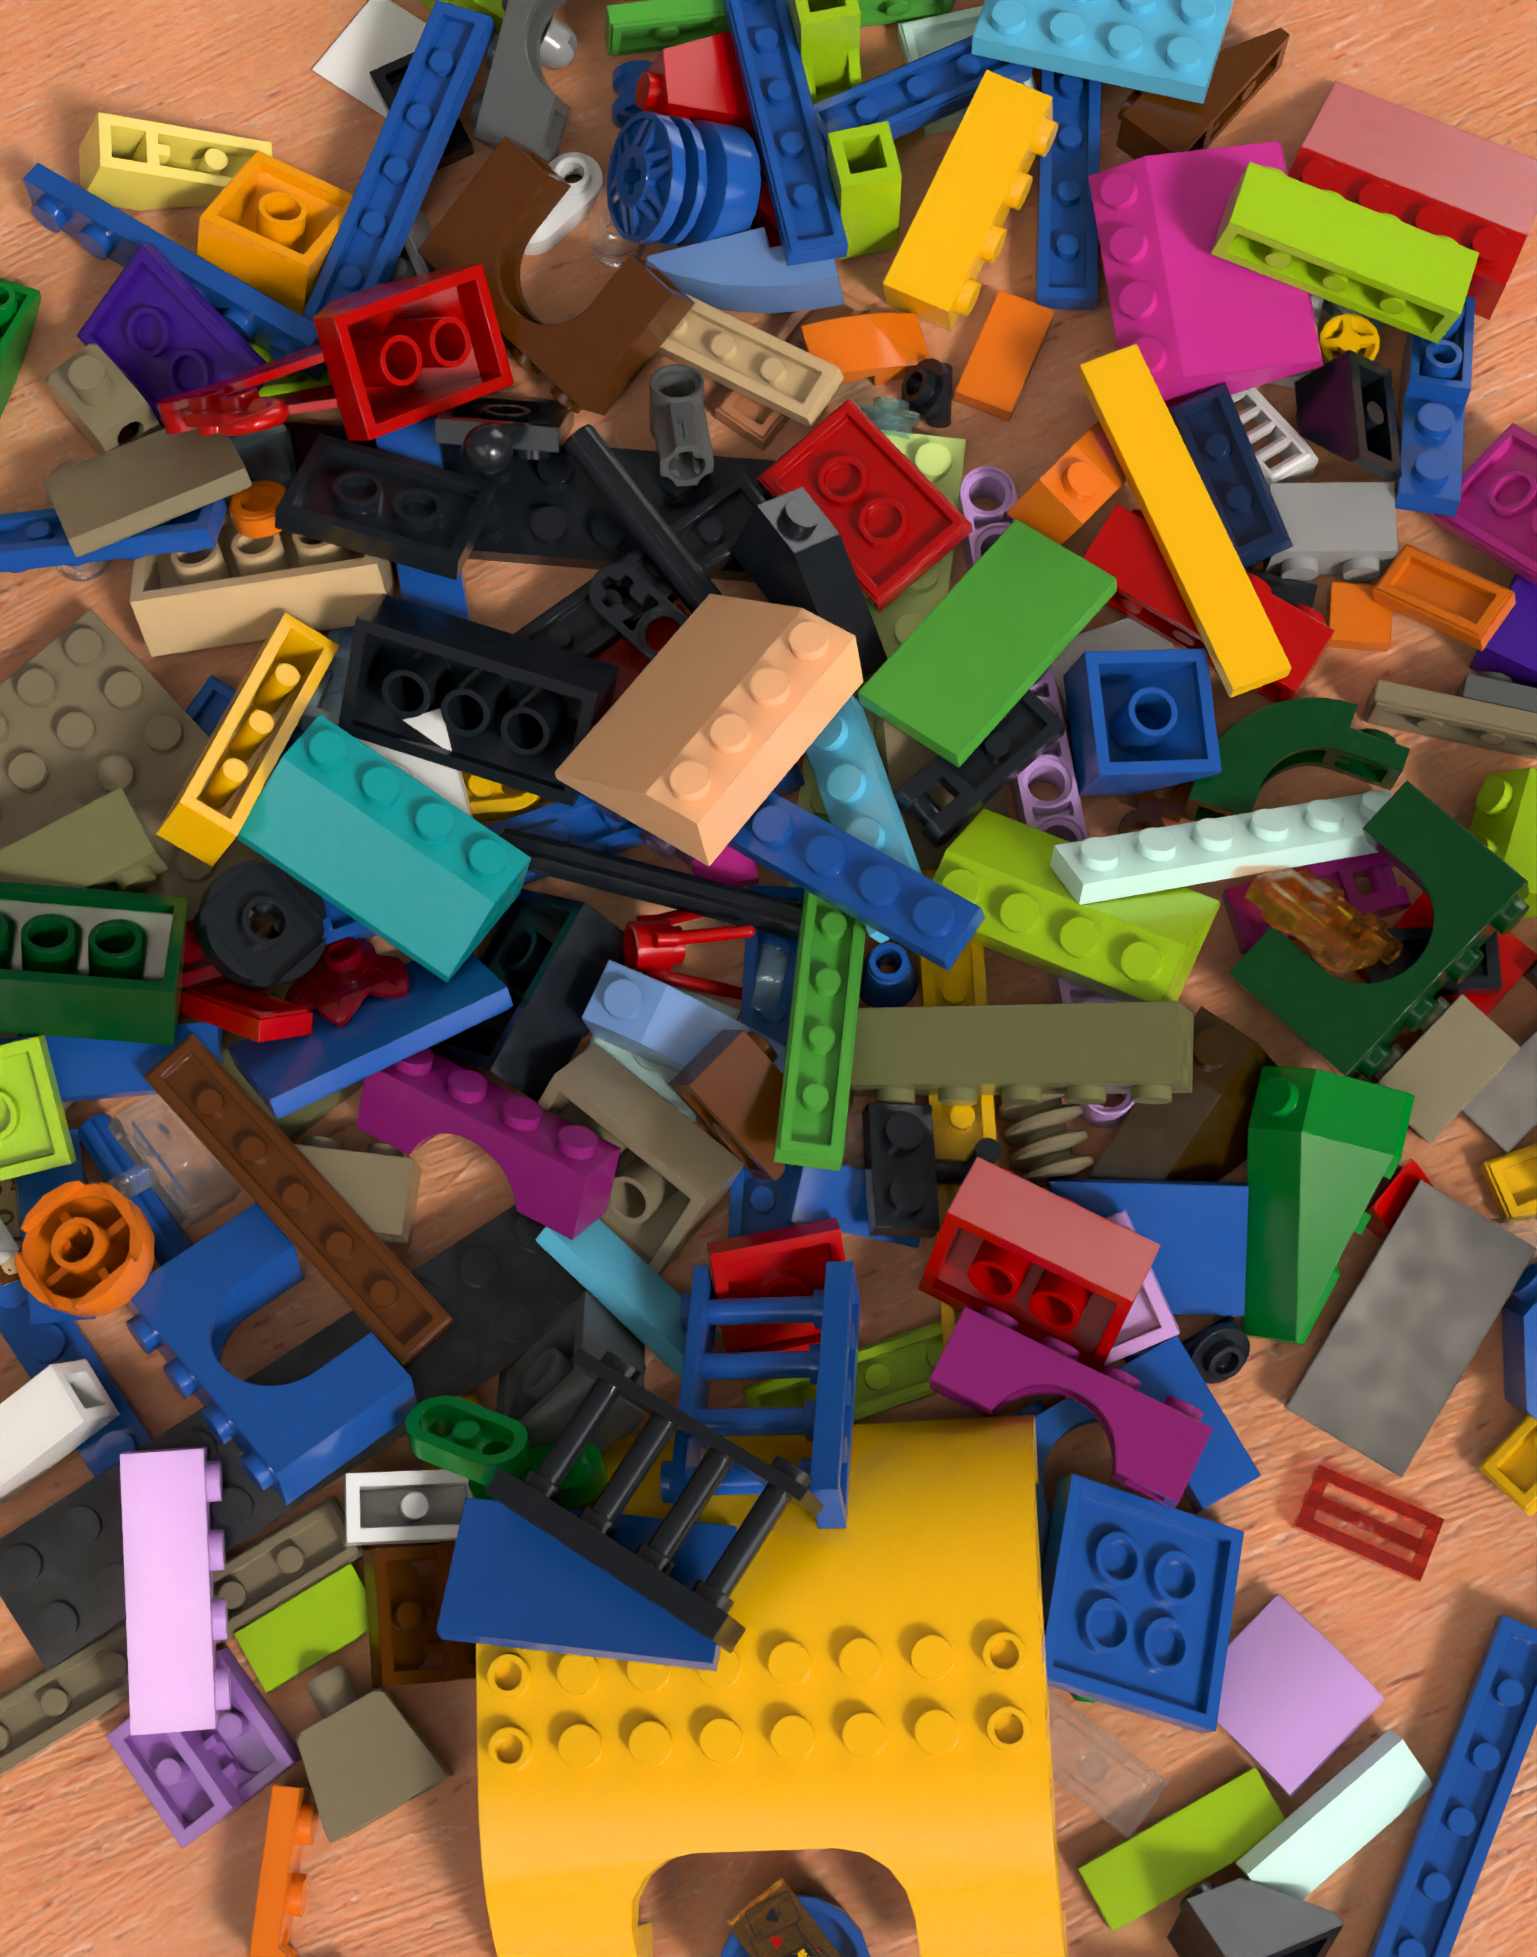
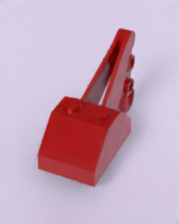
[157,264,514,441]

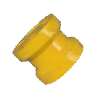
[1313,314,1380,371]

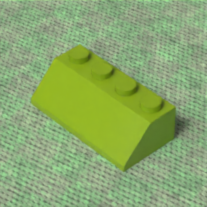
[933,808,1221,1002]

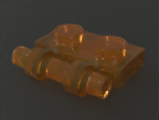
[1244,867,1404,974]

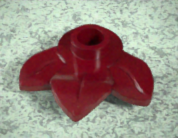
[285,937,410,1027]

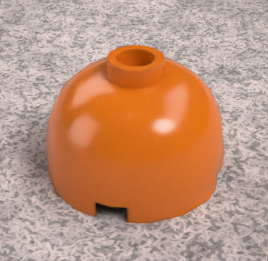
[15,1181,155,1318]

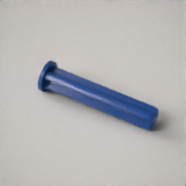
[78,1112,193,1266]

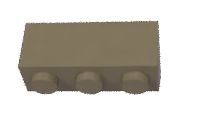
[538,1043,745,1276]

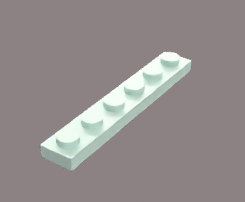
[1050,789,1393,905]

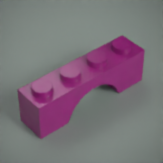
[356,1048,621,1240]
[929,1305,1213,1510]

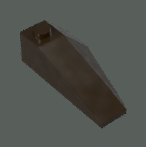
[1086,1006,1278,1182]

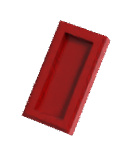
[181,982,313,1043]

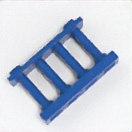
[660,1261,861,1529]

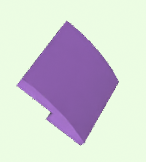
[106,1647,302,1849]

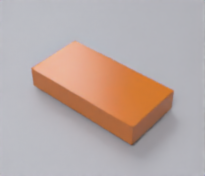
[954,290,1055,422]
[1372,544,1516,651]

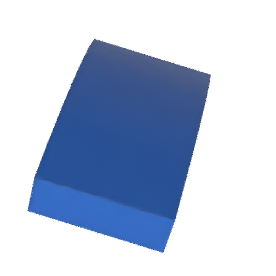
[785,1165,920,1248]

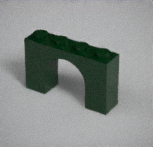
[1228,780,1530,1080]

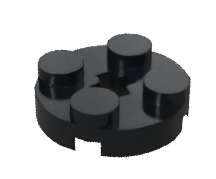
[193,860,327,992]

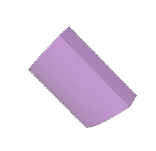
[1217,1594,1385,1798]

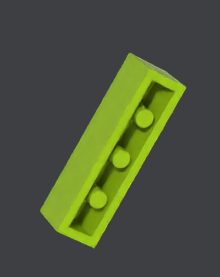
[1211,162,1479,344]

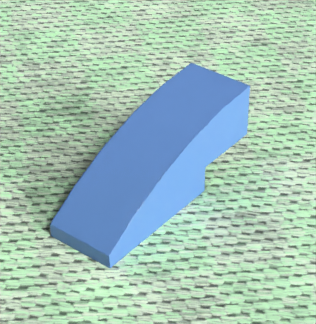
[647,227,845,313]

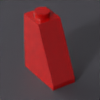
[635,31,759,153]

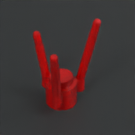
[623,910,755,1000]

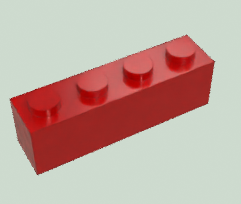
[1082,504,1335,703]

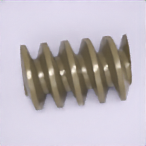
[999,1094,1094,1187]

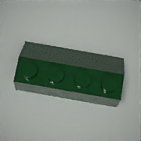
[0,881,189,1045]

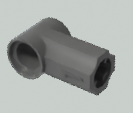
[650,364,714,487]

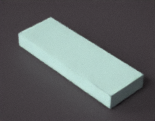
[1236,1729,1433,1900]

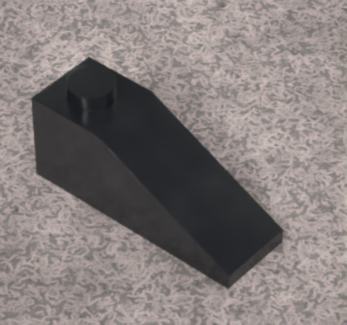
[731,487,888,682]

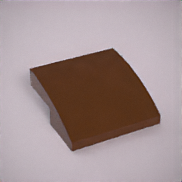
[363,1541,476,1688]

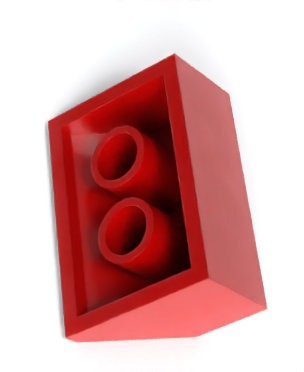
[918,1157,1161,1372]

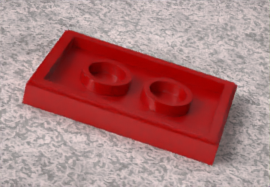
[757,398,973,612]

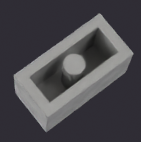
[1263,482,1398,582]

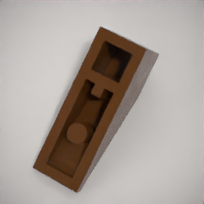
[1117,28,1290,160]

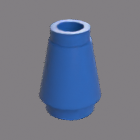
[859,942,919,1008]

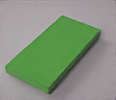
[858,519,1117,767]

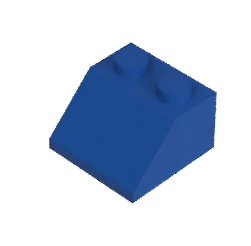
[1063,649,1222,796]

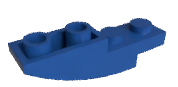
[1394,296,1475,517]

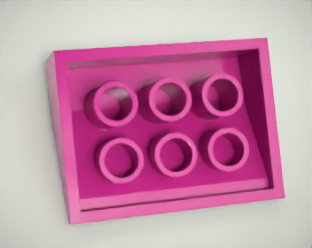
[1088,141,1324,412]

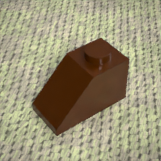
[668,1030,785,1181]

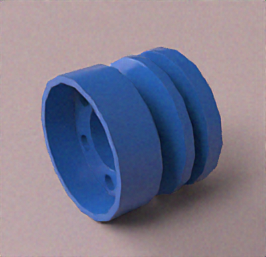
[607,111,761,247]

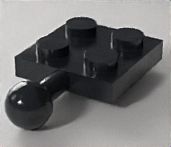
[435,395,574,475]

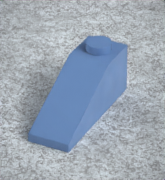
[582,960,786,1073]

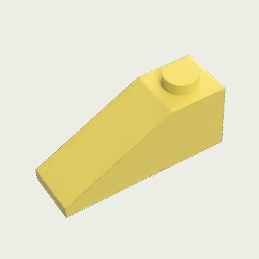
[79,112,273,211]

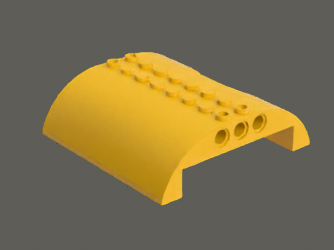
[476,1415,1068,1957]

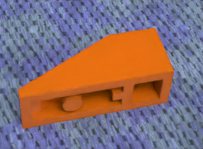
[1006,420,1127,545]

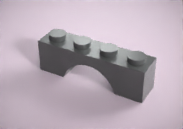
[471,0,570,164]

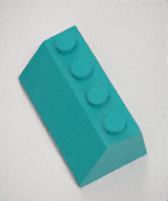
[237,714,531,983]

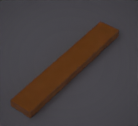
[143,1033,455,1367]

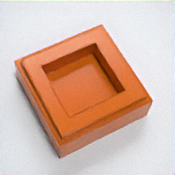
[1326,582,1392,652]

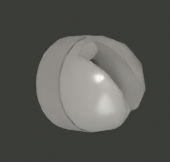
[540,16,578,70]

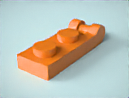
[249,1784,318,1957]

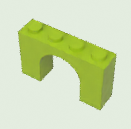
[788,0,902,260]

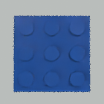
[1041,1473,1244,1733]

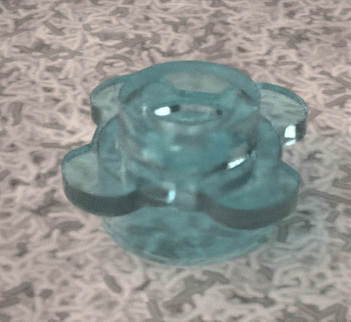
[860,397,920,440]

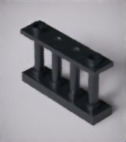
[485,1348,824,1654]

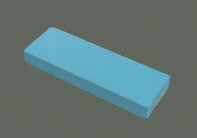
[535,1218,721,1376]

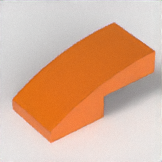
[801,312,930,386]

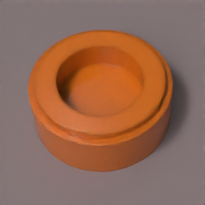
[228,480,287,538]

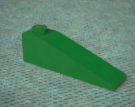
[1243,1066,1415,1345]

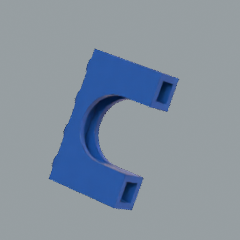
[126,1203,418,1505]
[1012,1335,1261,1579]

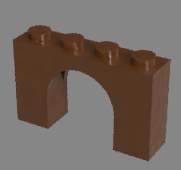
[417,136,695,416]

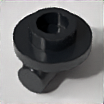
[901,358,953,428]
[1181,1316,1250,1384]

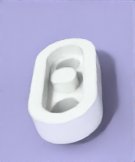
[524,152,604,255]

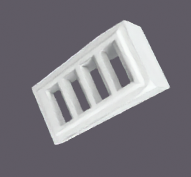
[1231,387,1319,486]

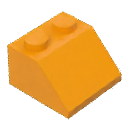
[196,150,353,316]

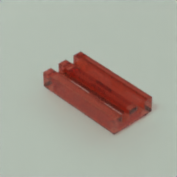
[1292,1465,1444,1582]

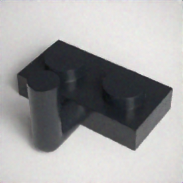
[862,1103,1001,1238]

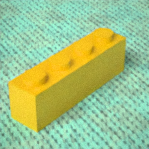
[883,69,1058,332]
[156,612,340,867]

